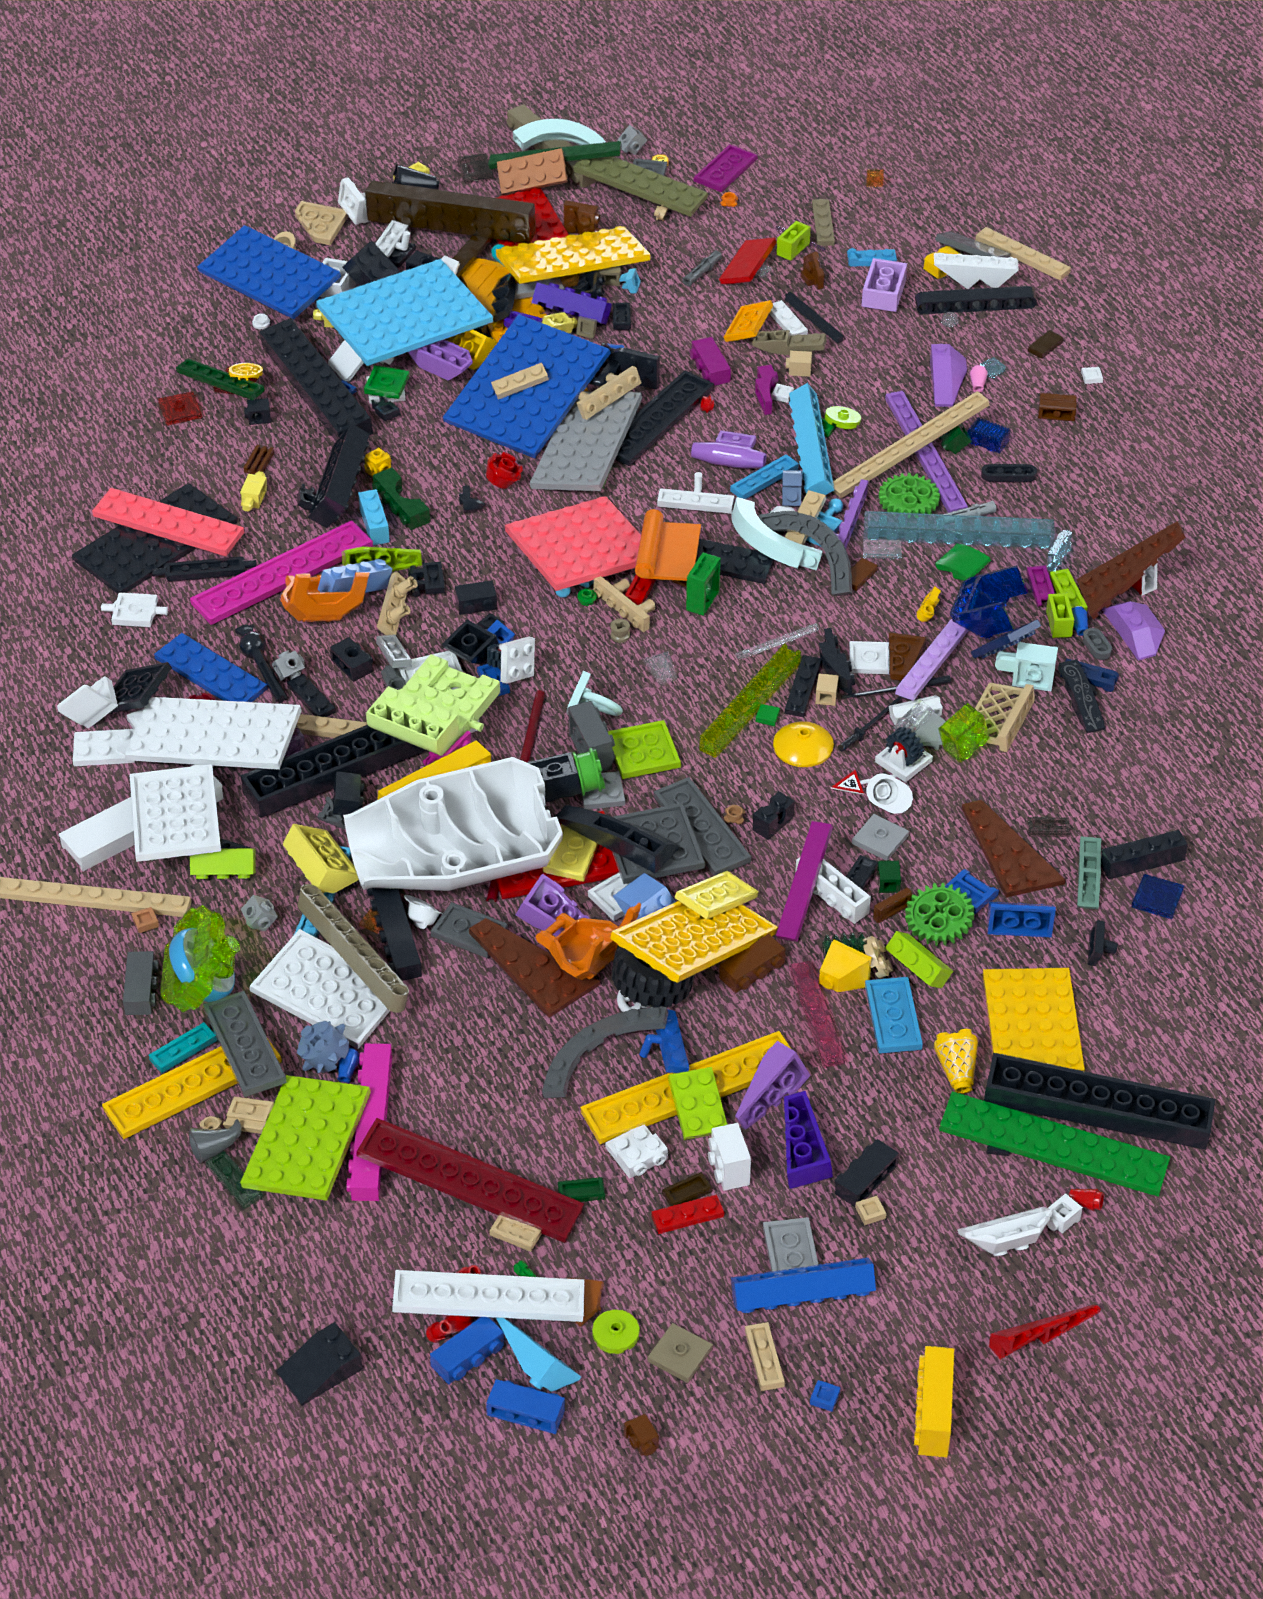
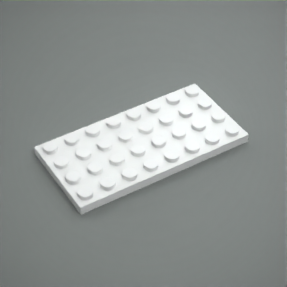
[124,697,302,769]

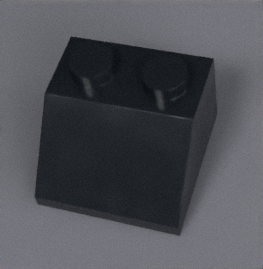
[442,619,498,663]

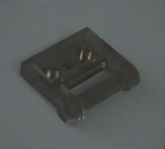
[457,153,493,184]

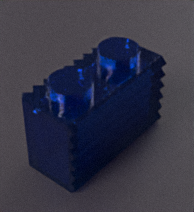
[968,417,1010,453]

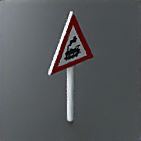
[831,770,897,794]

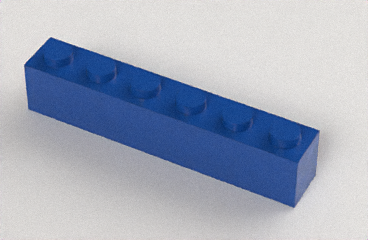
[731,1257,876,1313]

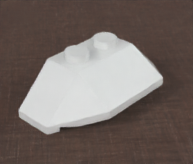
[958,1206,1052,1256]

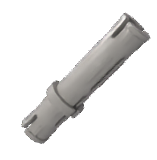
[939,501,996,526]

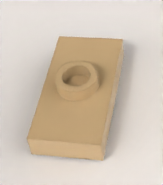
[490,1216,541,1252]

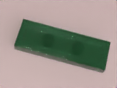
[205,1151,263,1209]

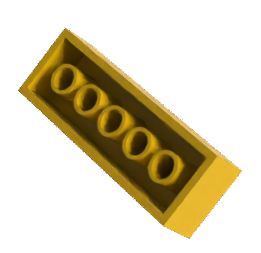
[378,740,491,800]

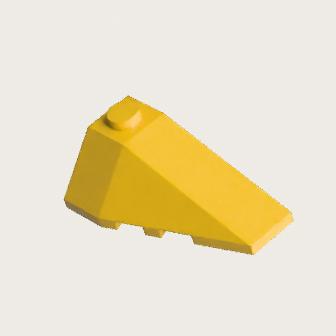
[444,329,498,370]

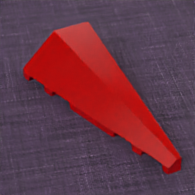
[989,1305,1101,1360]

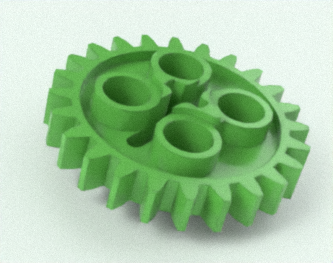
[879,473,940,520]
[905,883,975,946]

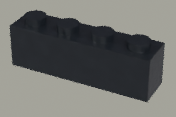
[1101,830,1188,880]

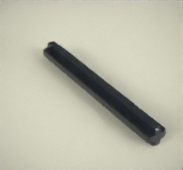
[785,292,844,344]

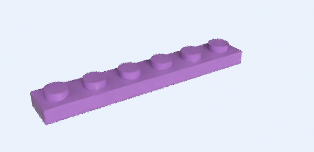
[837,479,868,549]

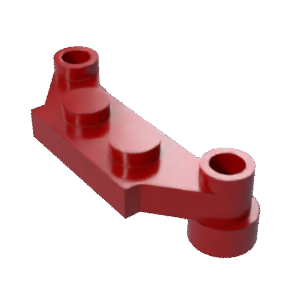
[426,1265,481,1343]

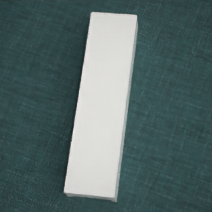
[58,764,223,871]

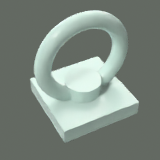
[566,671,623,716]

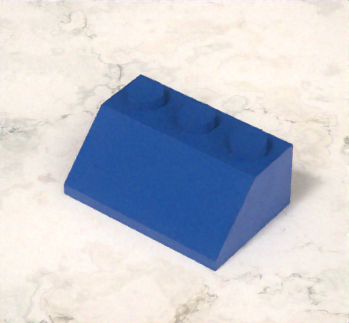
[987,902,1056,938]

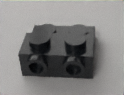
[564,270,606,299]

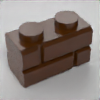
[1038,393,1077,421]

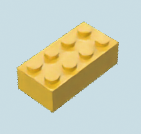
[914,1346,954,1457]

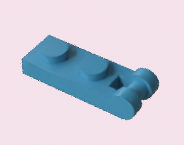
[847,248,897,267]

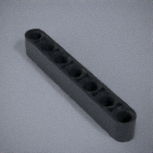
[915,286,1037,315]

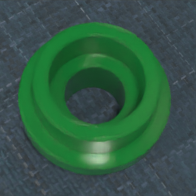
[577,589,597,606]

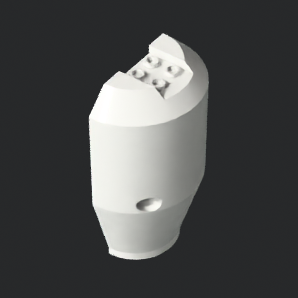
[343,757,563,891]

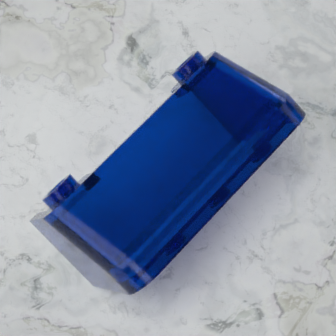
[949,565,1028,639]

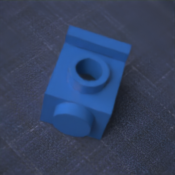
[487,620,515,644]

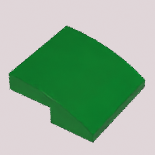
[935,543,991,581]

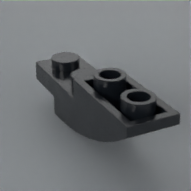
[819,628,855,694]

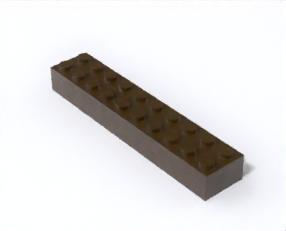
[365,181,536,244]

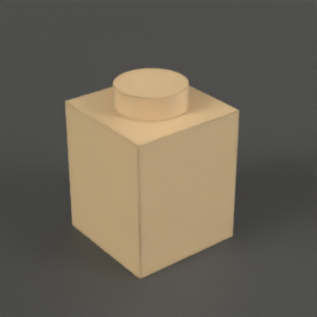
[786,351,812,377]
[815,674,839,706]

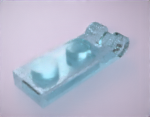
[1047,530,1072,571]

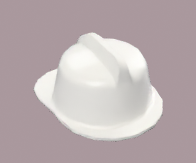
[866,774,913,814]
[404,895,443,929]

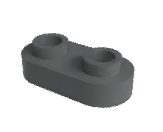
[1083,628,1112,660]

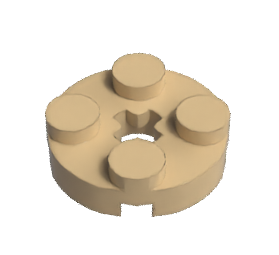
[863,936,893,979]

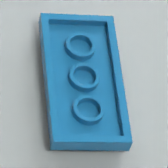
[865,977,923,1053]

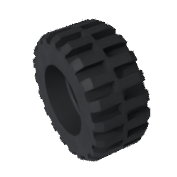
[611,945,695,1008]

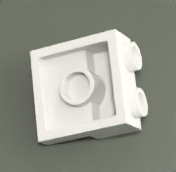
[605,1125,668,1179]

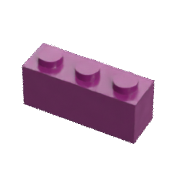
[689,337,731,386]

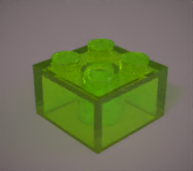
[938,703,989,763]

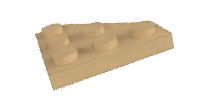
[295,201,349,245]

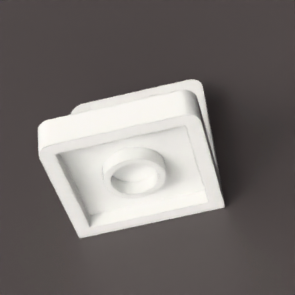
[338,177,371,225]
[328,340,394,382]
[57,677,118,728]

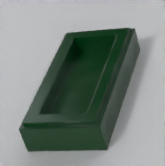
[557,1177,605,1202]

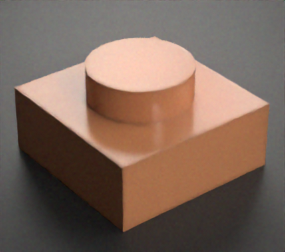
[131,907,159,933]

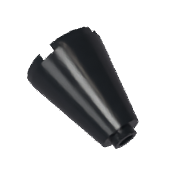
[392,165,439,190]

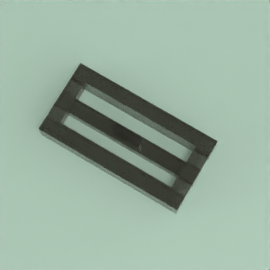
[1027,817,1071,837]

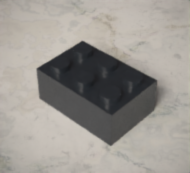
[342,240,401,286]

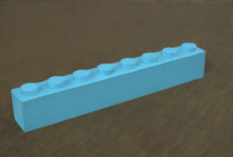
[789,383,835,495]

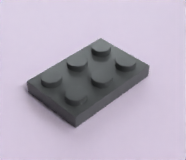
[431,902,508,958]

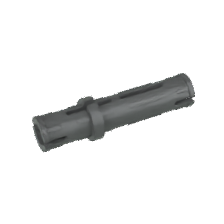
[682,250,722,287]

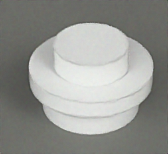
[252,314,270,329]

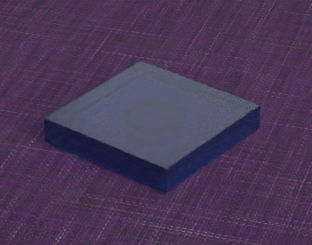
[1131,874,1185,919]

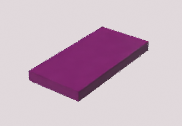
[693,144,758,192]

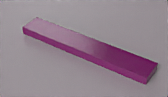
[776,821,833,942]

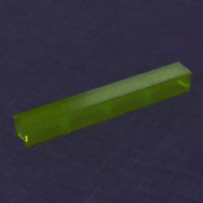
[699,643,801,758]

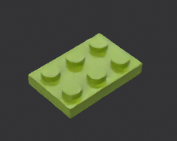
[668,1067,727,1140]

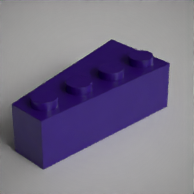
[531,282,612,324]
[784,1091,833,1189]

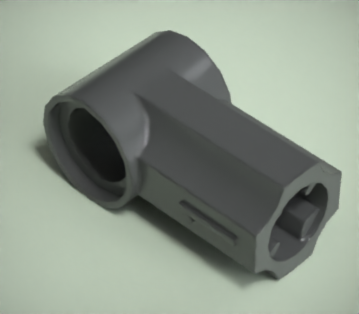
[381,665,406,690]

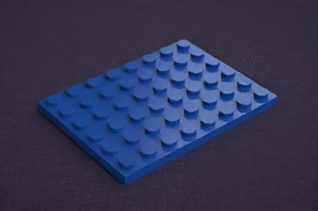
[442,314,610,459]

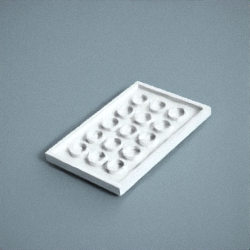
[130,764,221,862]
[250,929,407,1049]

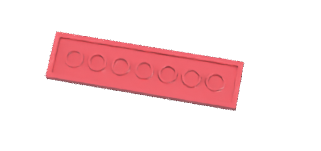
[92,488,244,556]

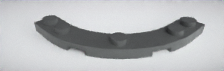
[758,511,852,596]
[542,1007,668,1098]

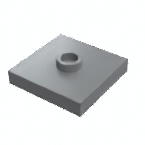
[852,814,909,861]

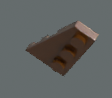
[889,632,927,681]

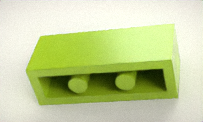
[190,848,256,879]
[885,931,953,988]

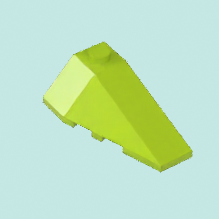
[341,547,422,572]

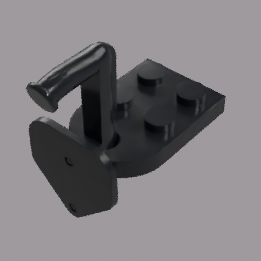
[589,343,660,390]

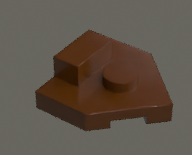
[800,251,825,290]

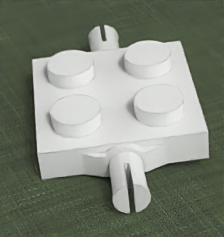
[101,593,168,627]

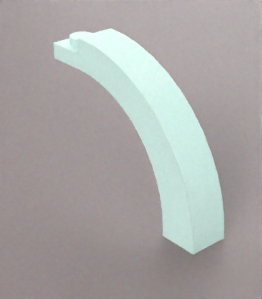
[513,119,606,151]
[731,497,822,570]

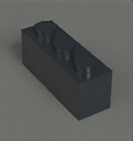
[834,1139,899,1207]

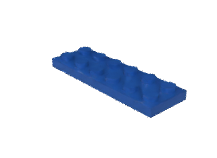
[154,633,268,702]

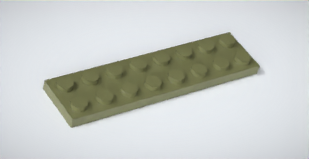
[574,156,708,217]

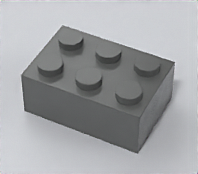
[568,701,615,772]

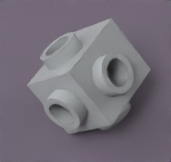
[617,125,647,155]
[271,650,305,681]
[241,895,278,931]

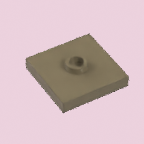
[647,1323,713,1383]

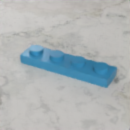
[730,454,799,499]

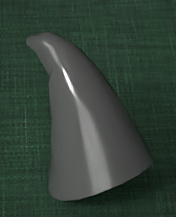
[189,1119,242,1163]

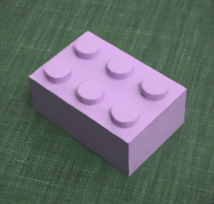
[862,258,907,312]

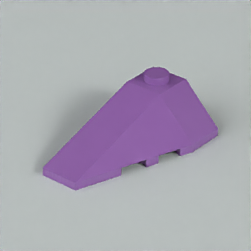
[930,344,967,407]

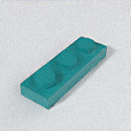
[149,1022,217,1074]

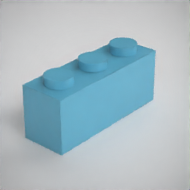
[358,489,390,545]

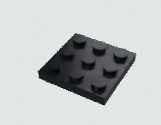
[109,662,172,714]

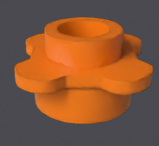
[720,192,738,207]

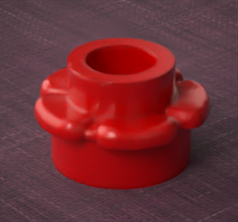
[700,395,714,413]

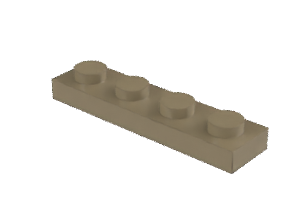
[812,199,835,246]

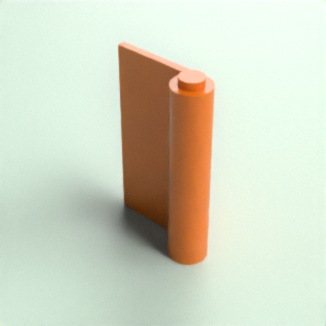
[635,509,701,581]

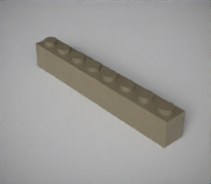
[507,104,598,188]

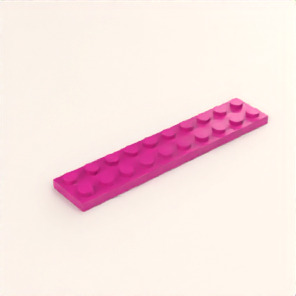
[190,520,373,625]

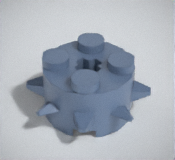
[297,1021,349,1073]

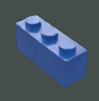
[430,1317,504,1384]
[486,1379,565,1434]

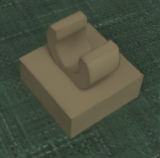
[576,316,597,339]

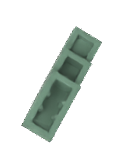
[1077,836,1102,909]

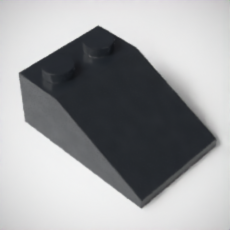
[276,1322,363,1406]

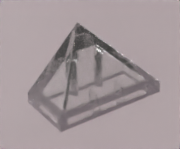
[642,651,677,686]

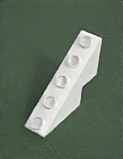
[934,253,1018,289]

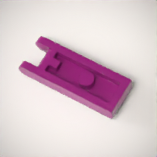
[1026,565,1055,607]

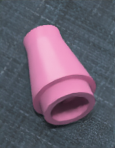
[970,365,988,392]

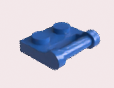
[945,869,999,914]

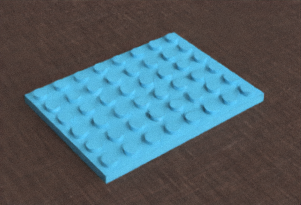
[316,259,493,366]

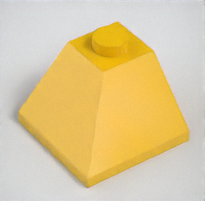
[819,940,872,992]

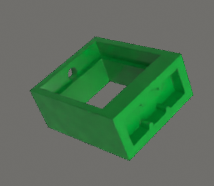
[686,552,721,616]

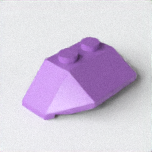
[408,339,472,380]
[1102,601,1165,661]

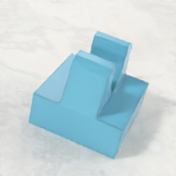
[619,268,641,293]

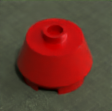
[486,452,523,488]

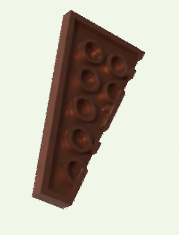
[1077,521,1186,620]
[962,800,1065,898]
[469,918,600,1018]

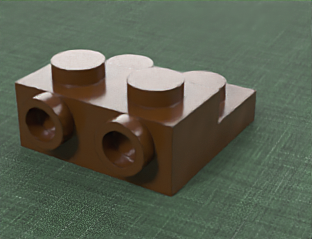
[563,200,601,235]

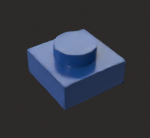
[810,1380,841,1412]

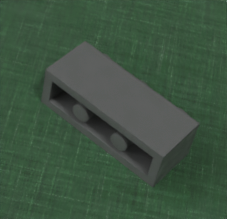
[123,951,159,1015]

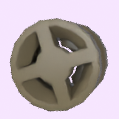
[610,619,630,643]

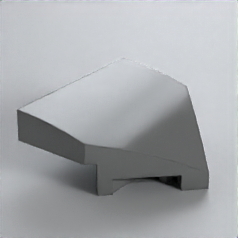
[914,709,958,750]

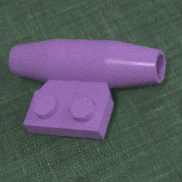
[691,431,766,469]

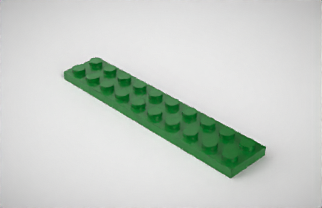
[939,1091,1170,1197]

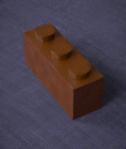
[719,934,786,993]

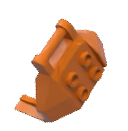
[280,572,370,622]
[536,903,641,980]

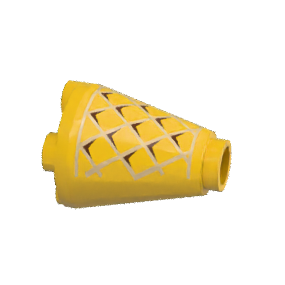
[933,1029,978,1094]

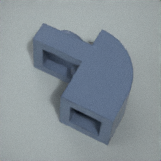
[782,470,802,507]

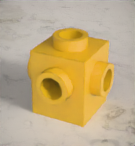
[364,448,392,477]

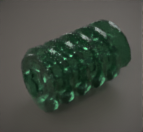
[822,932,867,959]

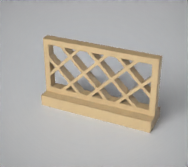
[961,682,1035,752]

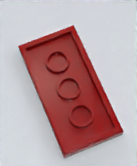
[719,237,777,284]

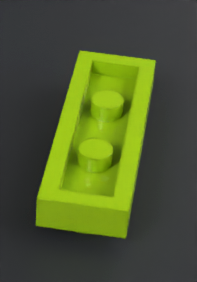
[1049,569,1088,611]

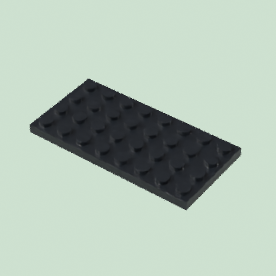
[72,483,238,594]

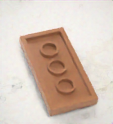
[497,148,568,196]

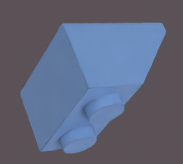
[613,873,675,920]

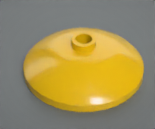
[773,721,834,767]

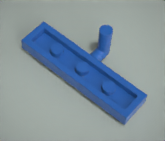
[639,1009,690,1073]

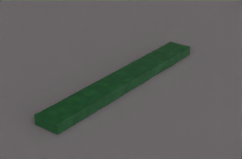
[488,141,622,169]

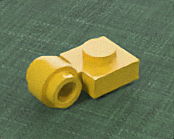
[917,586,941,622]

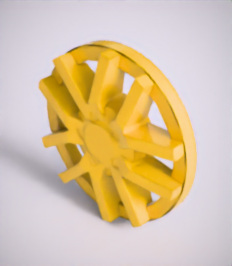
[229,363,263,380]

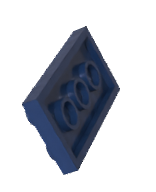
[971,619,1041,659]

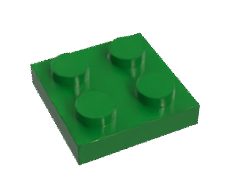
[364,366,409,399]

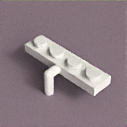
[375,220,410,258]
[657,472,734,514]

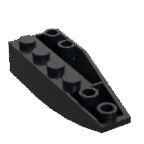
[554,805,680,874]

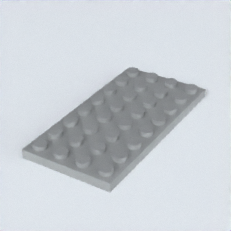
[530,391,642,491]

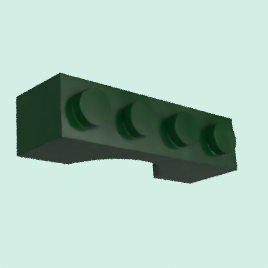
[372,467,430,530]

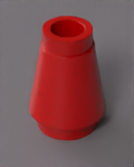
[1069,1189,1104,1211]

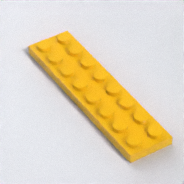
[102,1038,282,1140]

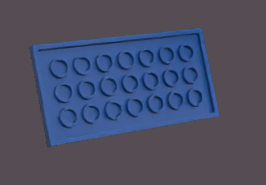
[197,225,342,319]

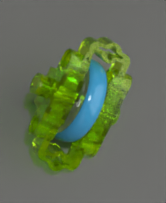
[161,905,240,1012]

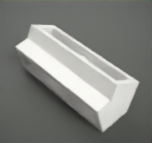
[889,695,943,726]

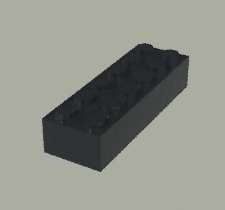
[308,423,370,528]

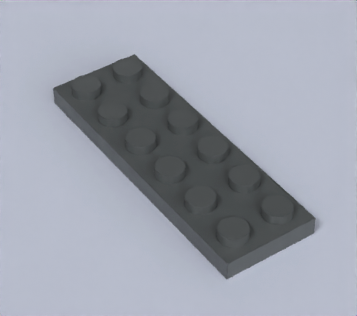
[654,777,751,876]
[203,991,287,1097]

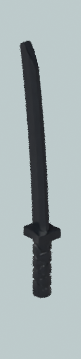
[841,675,951,699]
[838,696,904,752]

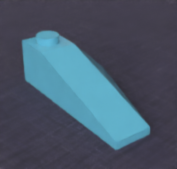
[496,1318,581,1392]

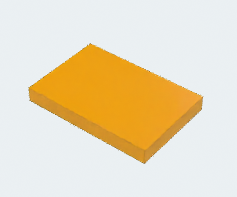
[723,300,774,342]

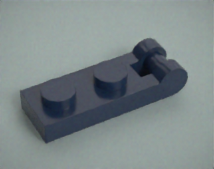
[1060,658,1119,692]

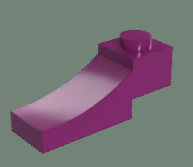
[755,365,778,415]

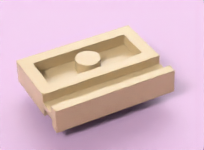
[223,1097,274,1134]

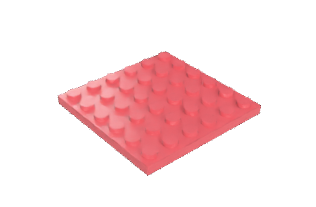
[505,496,641,591]

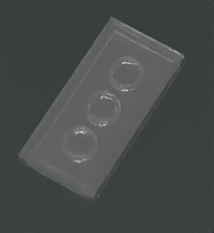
[735,623,819,660]

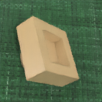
[855,1196,886,1225]

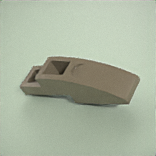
[752,330,827,356]

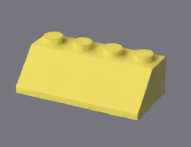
[283,824,359,894]

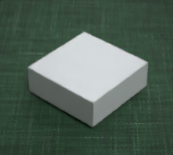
[1081,367,1103,384]
[771,384,794,403]

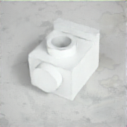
[1047,1194,1083,1233]

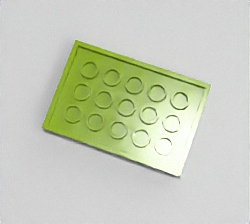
[240,1075,371,1201]

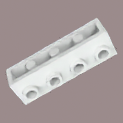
[796,858,871,924]

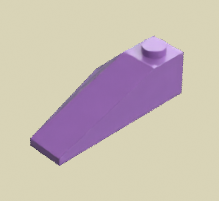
[516,874,590,936]
[735,1041,811,1130]

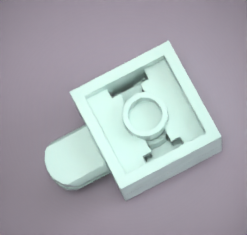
[995,642,1058,691]

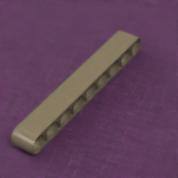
[297,884,409,1013]

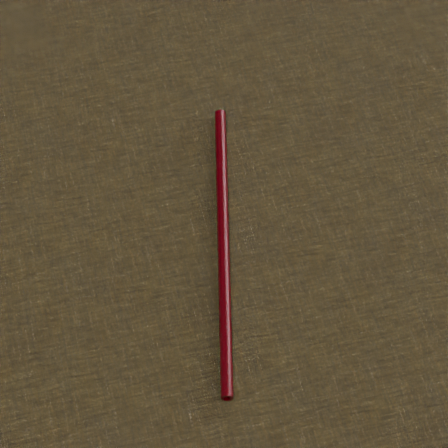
[486,690,545,902]

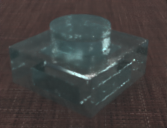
[980,357,1006,378]

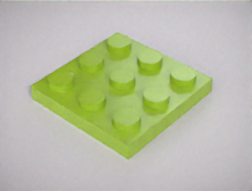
[608,720,681,779]

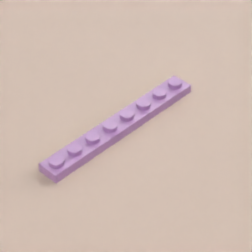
[895,606,979,701]

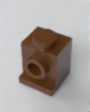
[624,1413,659,1456]

